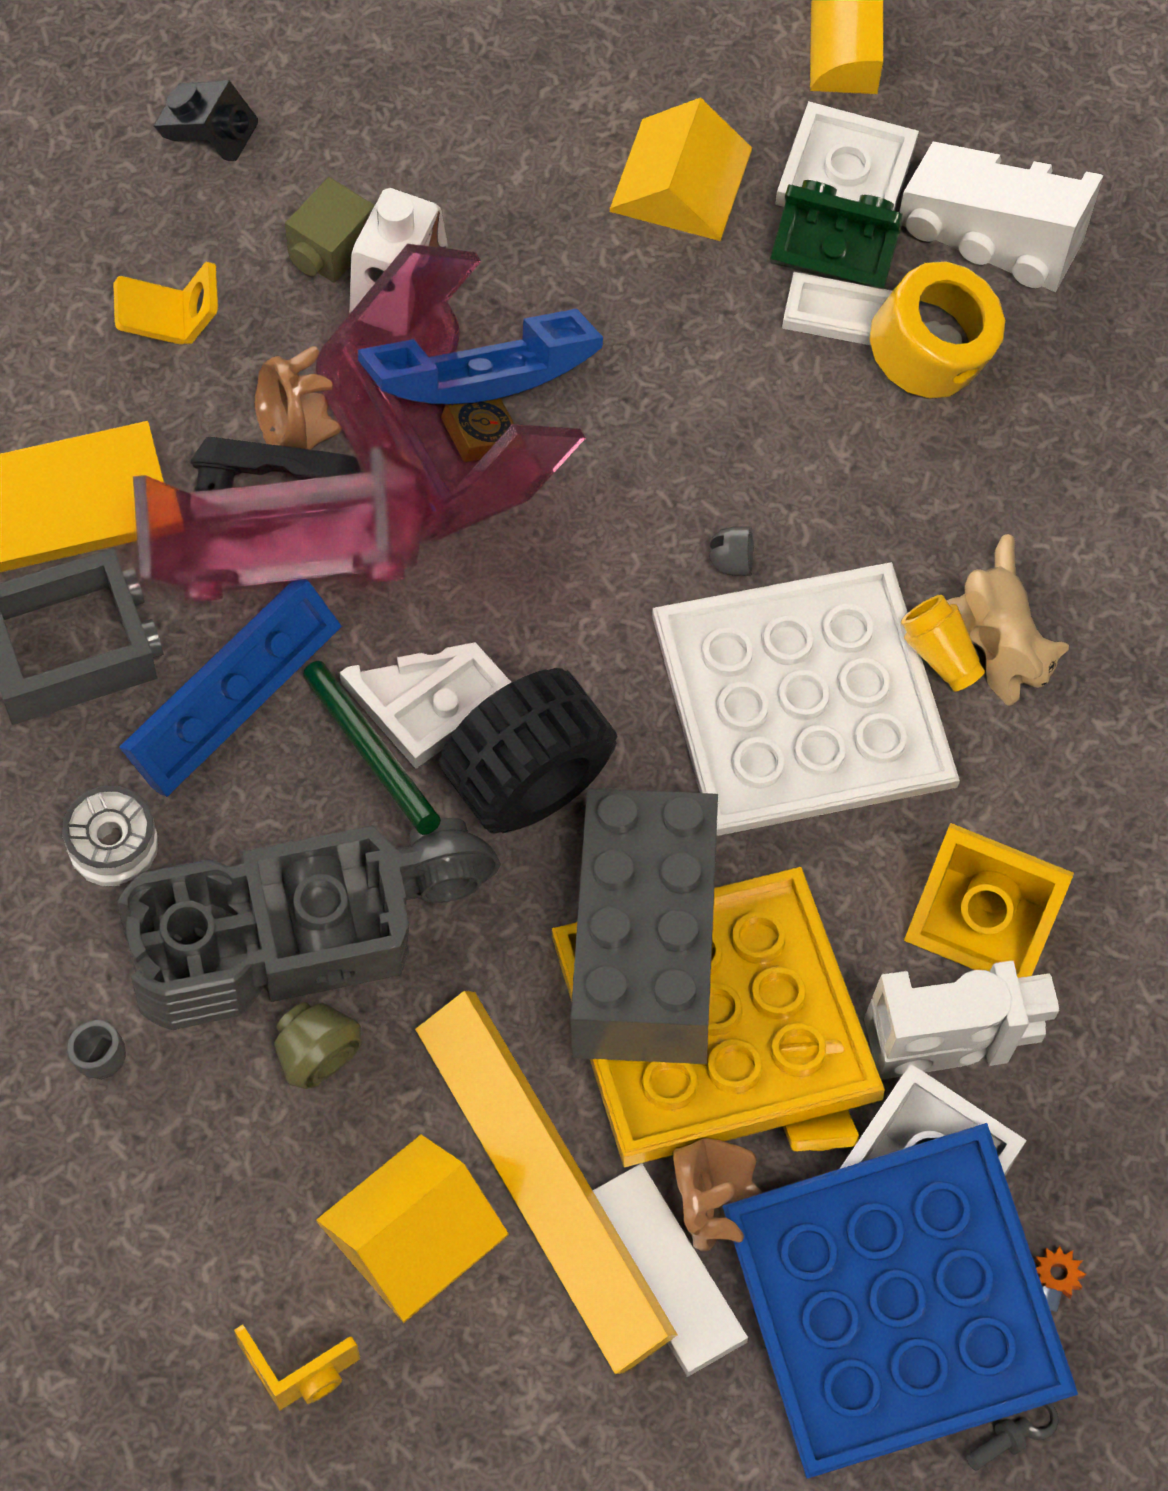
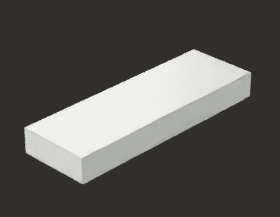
[593,1163,748,1377]

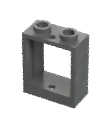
[0,548,164,725]

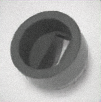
[709,526,754,576]
[67,1020,126,1080]

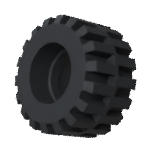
[439,668,618,834]

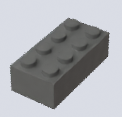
[570,788,718,1064]

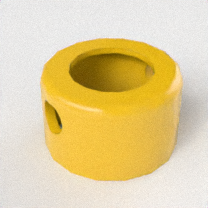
[869,261,1005,399]

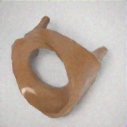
[254,346,342,450]
[672,1138,763,1251]

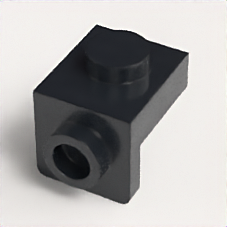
[154,80,258,161]

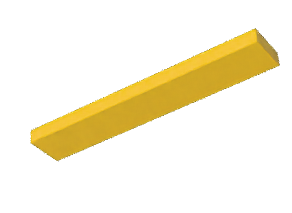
[415,991,678,1374]

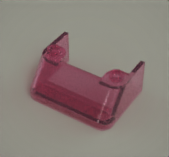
[316,244,586,541]
[133,447,428,602]

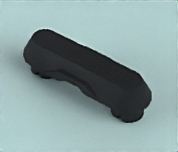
[190,437,365,516]

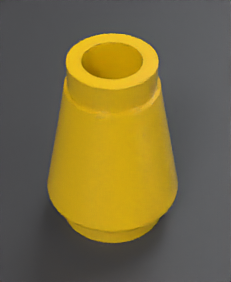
[901,595,985,692]

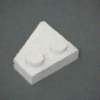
[340,642,511,769]

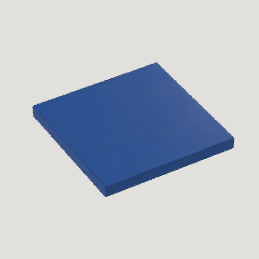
[723,1123,1078,1479]

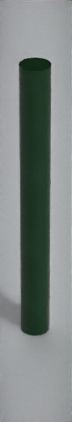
[303,661,441,835]

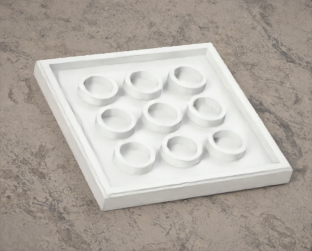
[652,562,960,836]

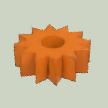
[1034,1245,1086,1299]

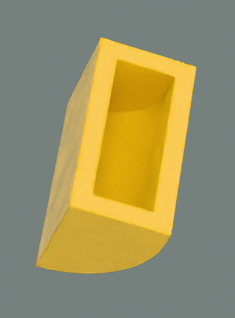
[810,0,883,94]

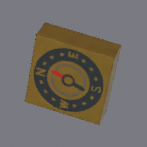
[441,398,523,462]

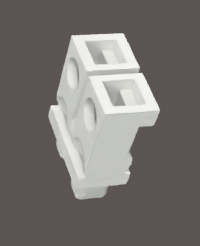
[864,961,1059,1080]

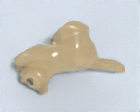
[947,534,1069,706]

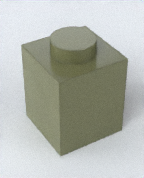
[285,177,375,283]

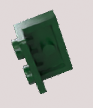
[770,180,903,289]

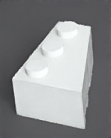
[900,142,1103,292]

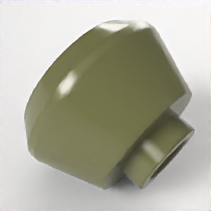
[274,1002,362,1089]

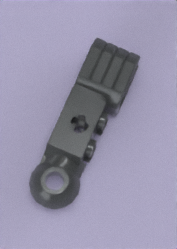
[117,818,501,1030]

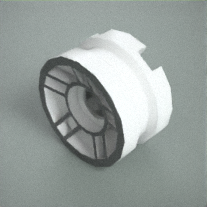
[62,786,158,886]

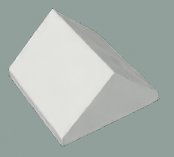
[840,1063,1027,1175]

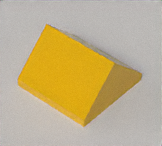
[610,97,752,241]
[904,823,1074,978]
[316,1134,509,1323]

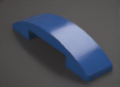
[358,309,603,404]

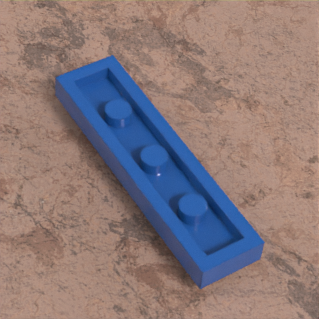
[119,578,342,797]

